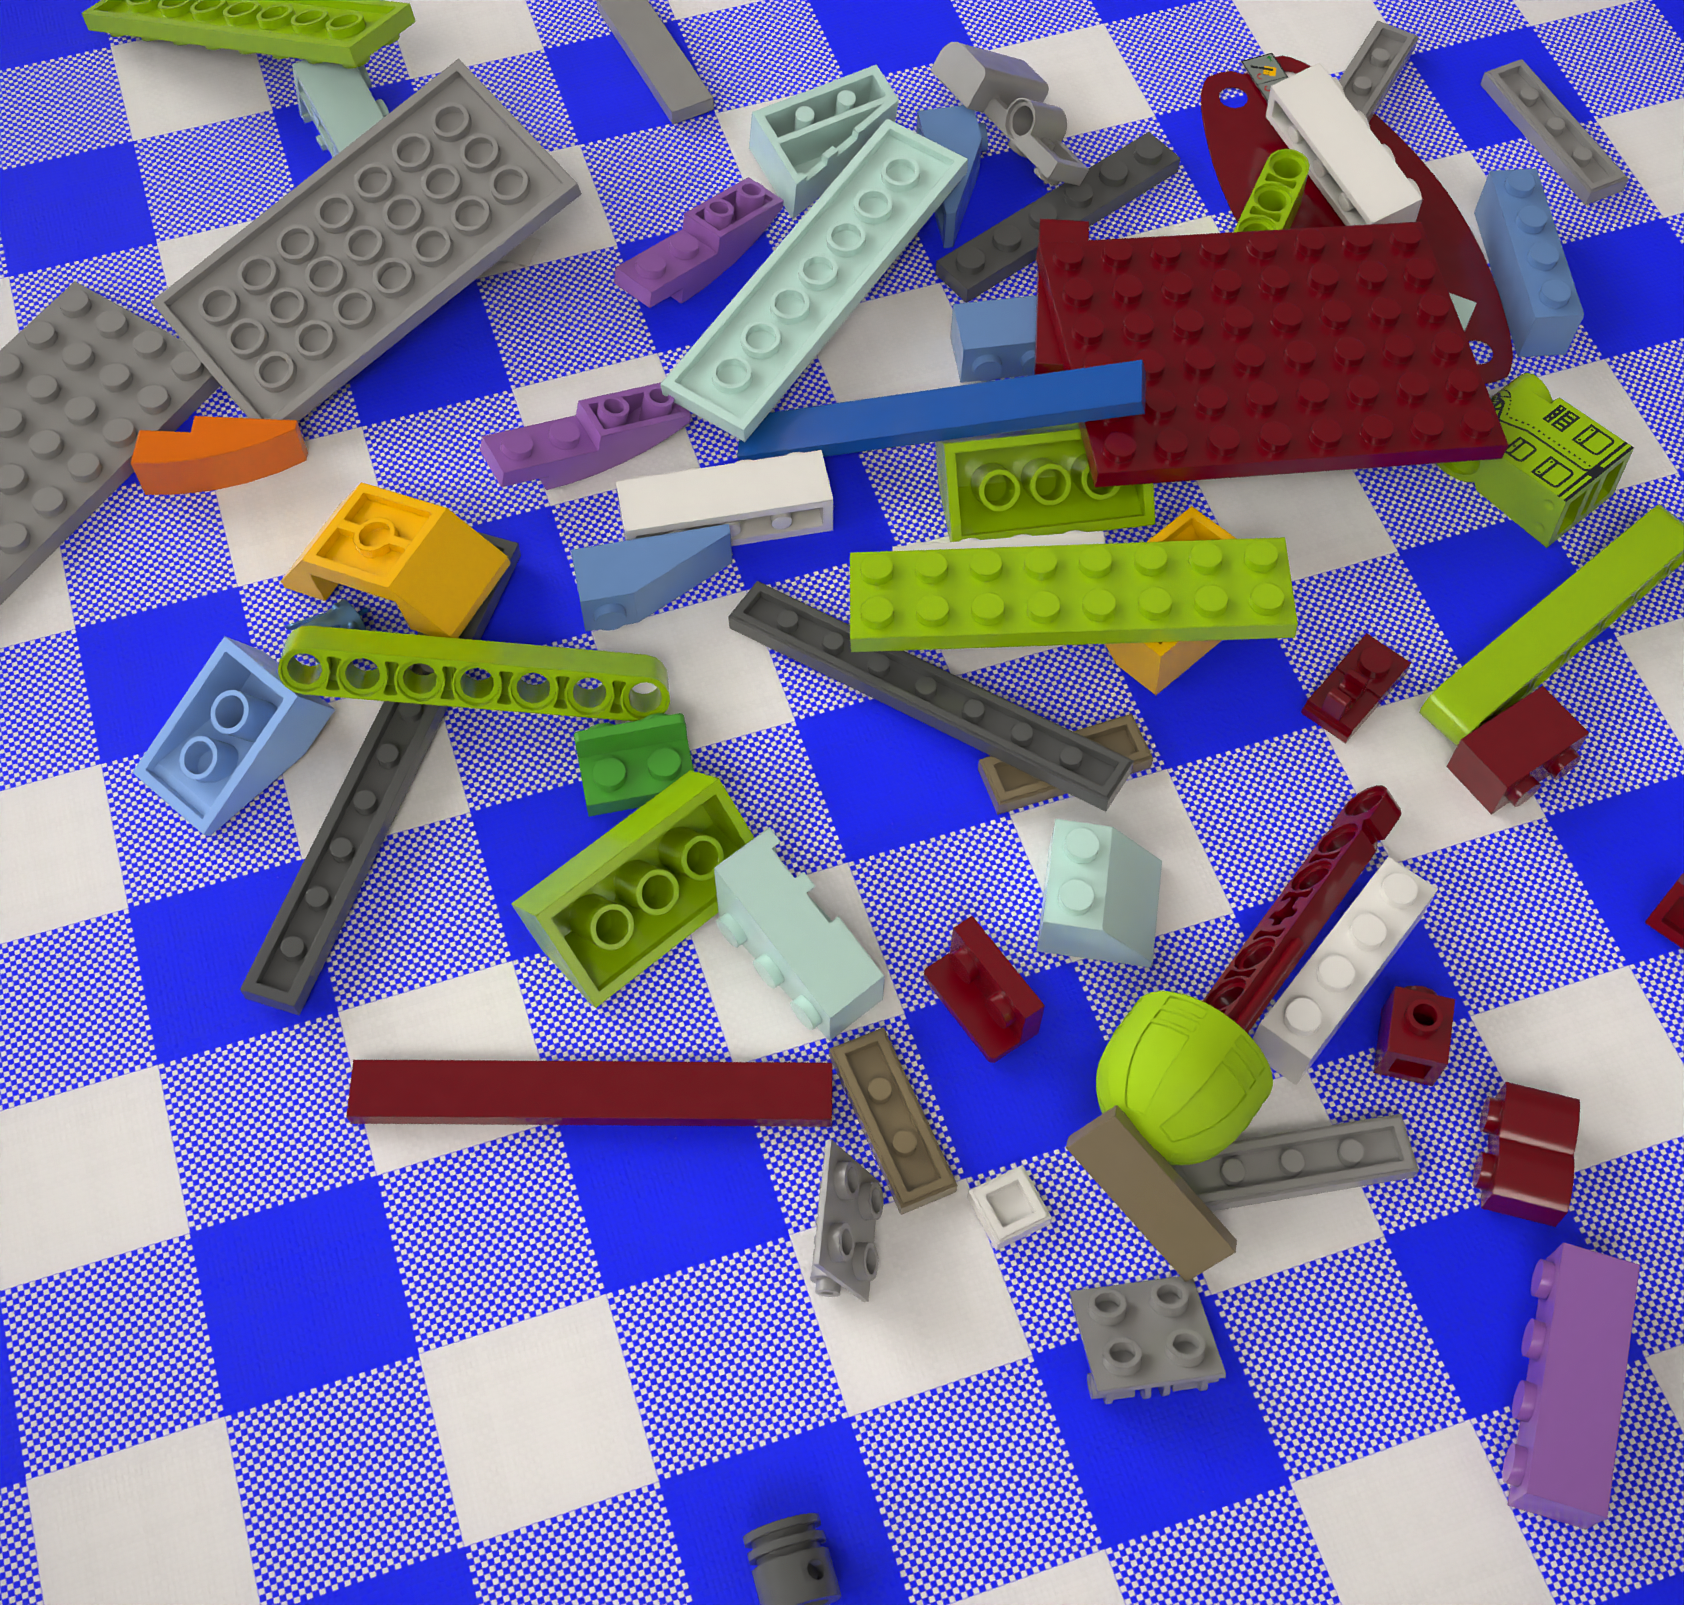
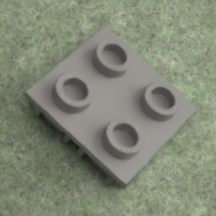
[810,1140,884,1302]
[1069,1276,1226,1404]

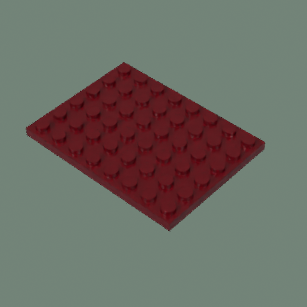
[1036,222,1509,487]

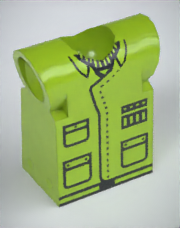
[1436,373,1634,548]

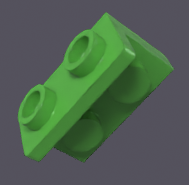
[574,713,694,817]

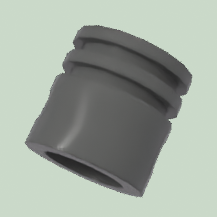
[743,1513,841,1605]

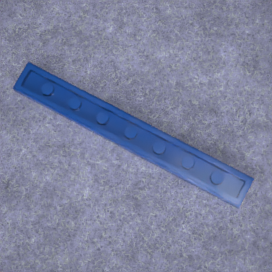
[737,360,1146,461]

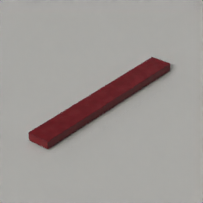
[346,1060,832,1127]

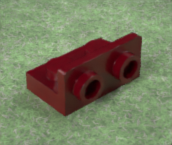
[923,916,1045,1063]

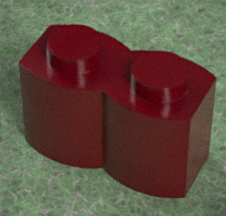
[1473,1082,1580,1227]

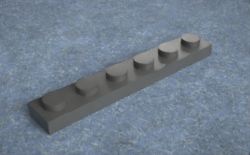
[936,132,1181,303]

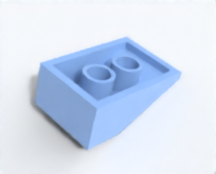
[132,636,335,836]

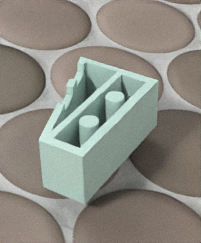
[292,59,389,157]
[749,64,899,220]
[714,827,885,1041]

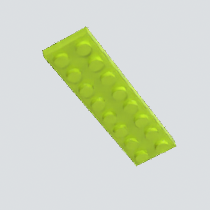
[81,0,416,69]
[850,537,1298,652]

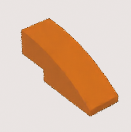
[131,416,308,495]

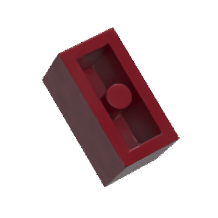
[1446,686,1589,815]

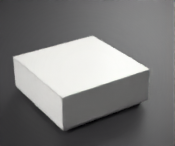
[967,1165,1052,1251]

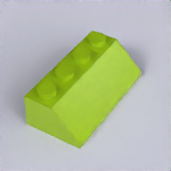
[935,423,1155,542]
[511,770,755,1008]

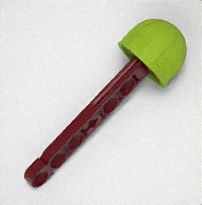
[1096,785,1402,1165]

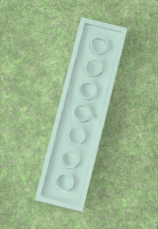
[661,118,968,442]

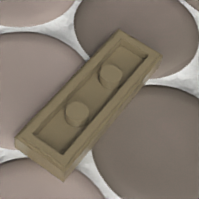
[978,714,1153,815]
[829,1027,958,1215]
[1066,1105,1237,1282]

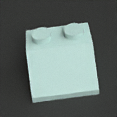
[1037,819,1162,968]

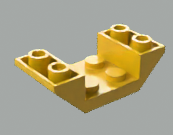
[281,482,511,638]

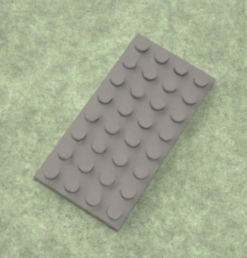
[151,59,582,421]
[0,281,221,605]

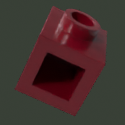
[1373,986,1455,1086]

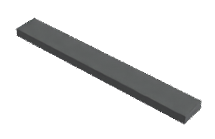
[728,581,1134,812]

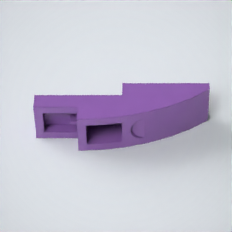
[614,177,784,308]
[480,382,691,490]

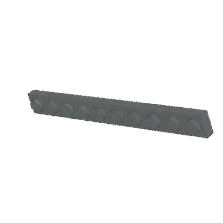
[240,532,521,1015]

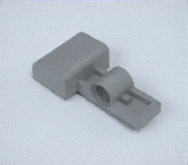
[930,42,1089,186]

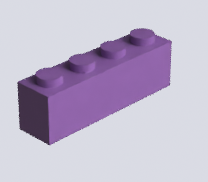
[1502,1242,1640,1530]

